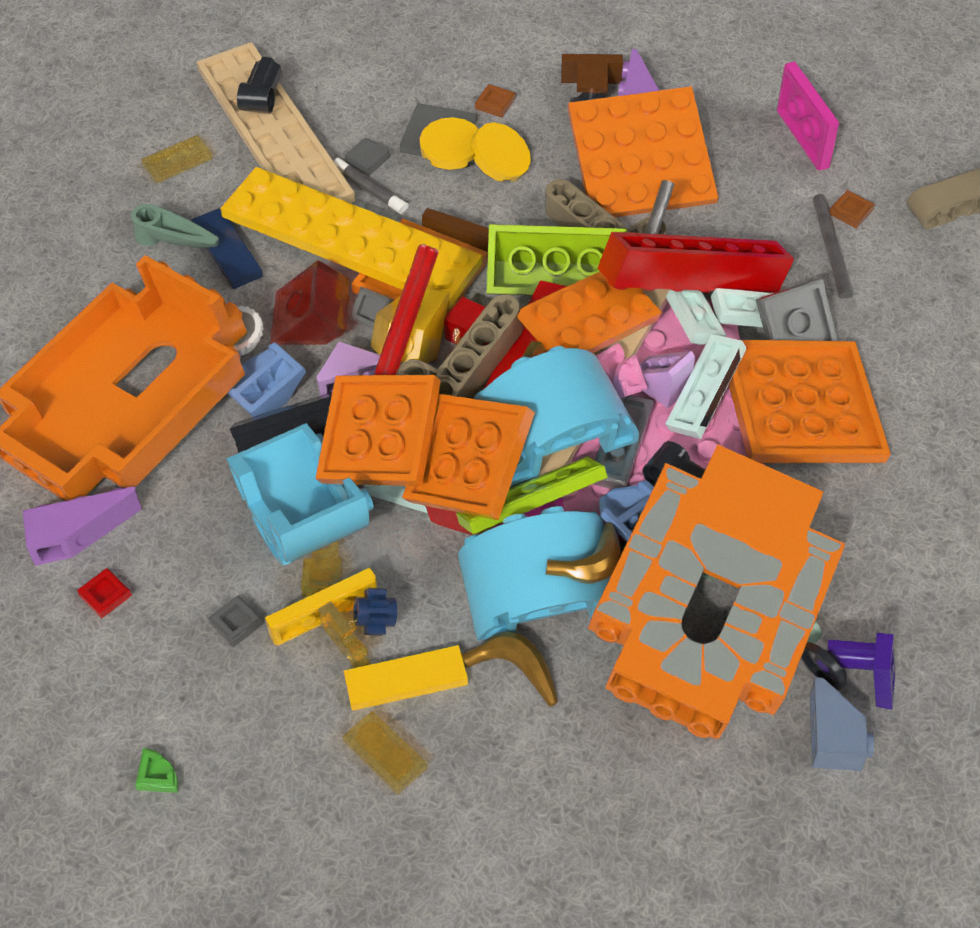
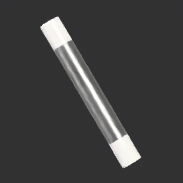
[333,158,409,214]

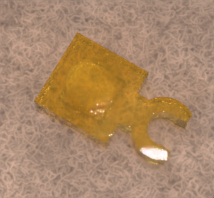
[301,541,343,597]
[318,601,370,668]

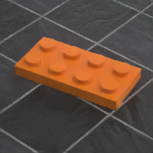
[517,272,662,353]

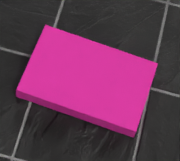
[777,61,839,171]

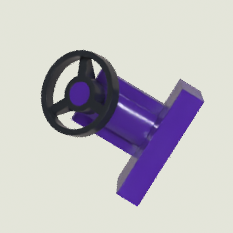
[801,633,896,710]

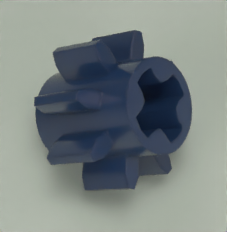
[353,588,397,636]

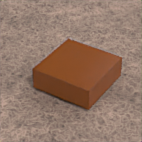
[475,84,516,118]
[829,190,875,229]

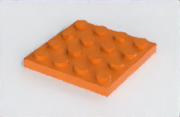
[567,86,719,217]
[729,340,891,463]

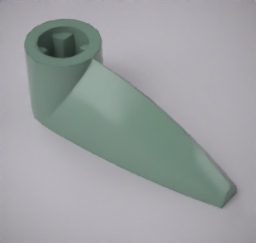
[131,204,219,248]

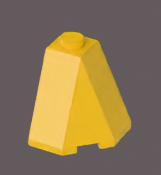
[370,288,450,363]

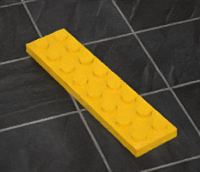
[220,167,482,309]

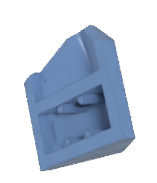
[227,343,306,417]
[599,481,654,542]

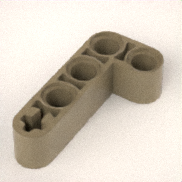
[907,168,980,230]
[545,179,667,235]
[396,294,524,399]

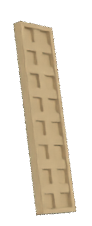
[197,42,356,203]

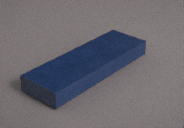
[191,208,263,289]

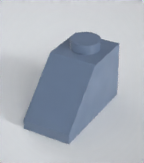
[809,677,874,771]

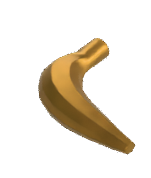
[546,522,621,584]
[461,631,557,707]

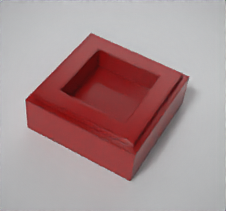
[76,568,132,619]

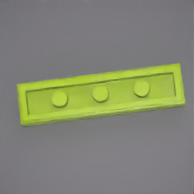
[456,457,608,534]

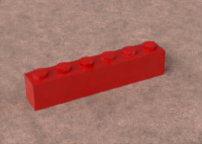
[597,232,795,293]

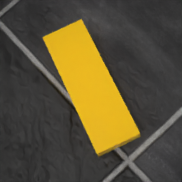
[265,568,377,646]
[344,645,468,711]

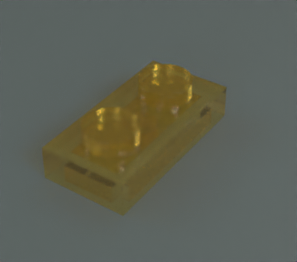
[342,711,428,795]

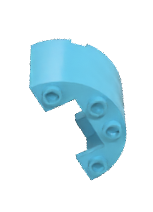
[474,346,639,486]
[226,423,374,566]
[458,506,611,641]

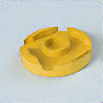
[419,117,478,170]
[470,122,531,182]

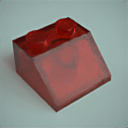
[270,260,349,345]

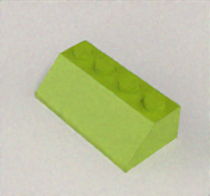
[487,224,626,296]

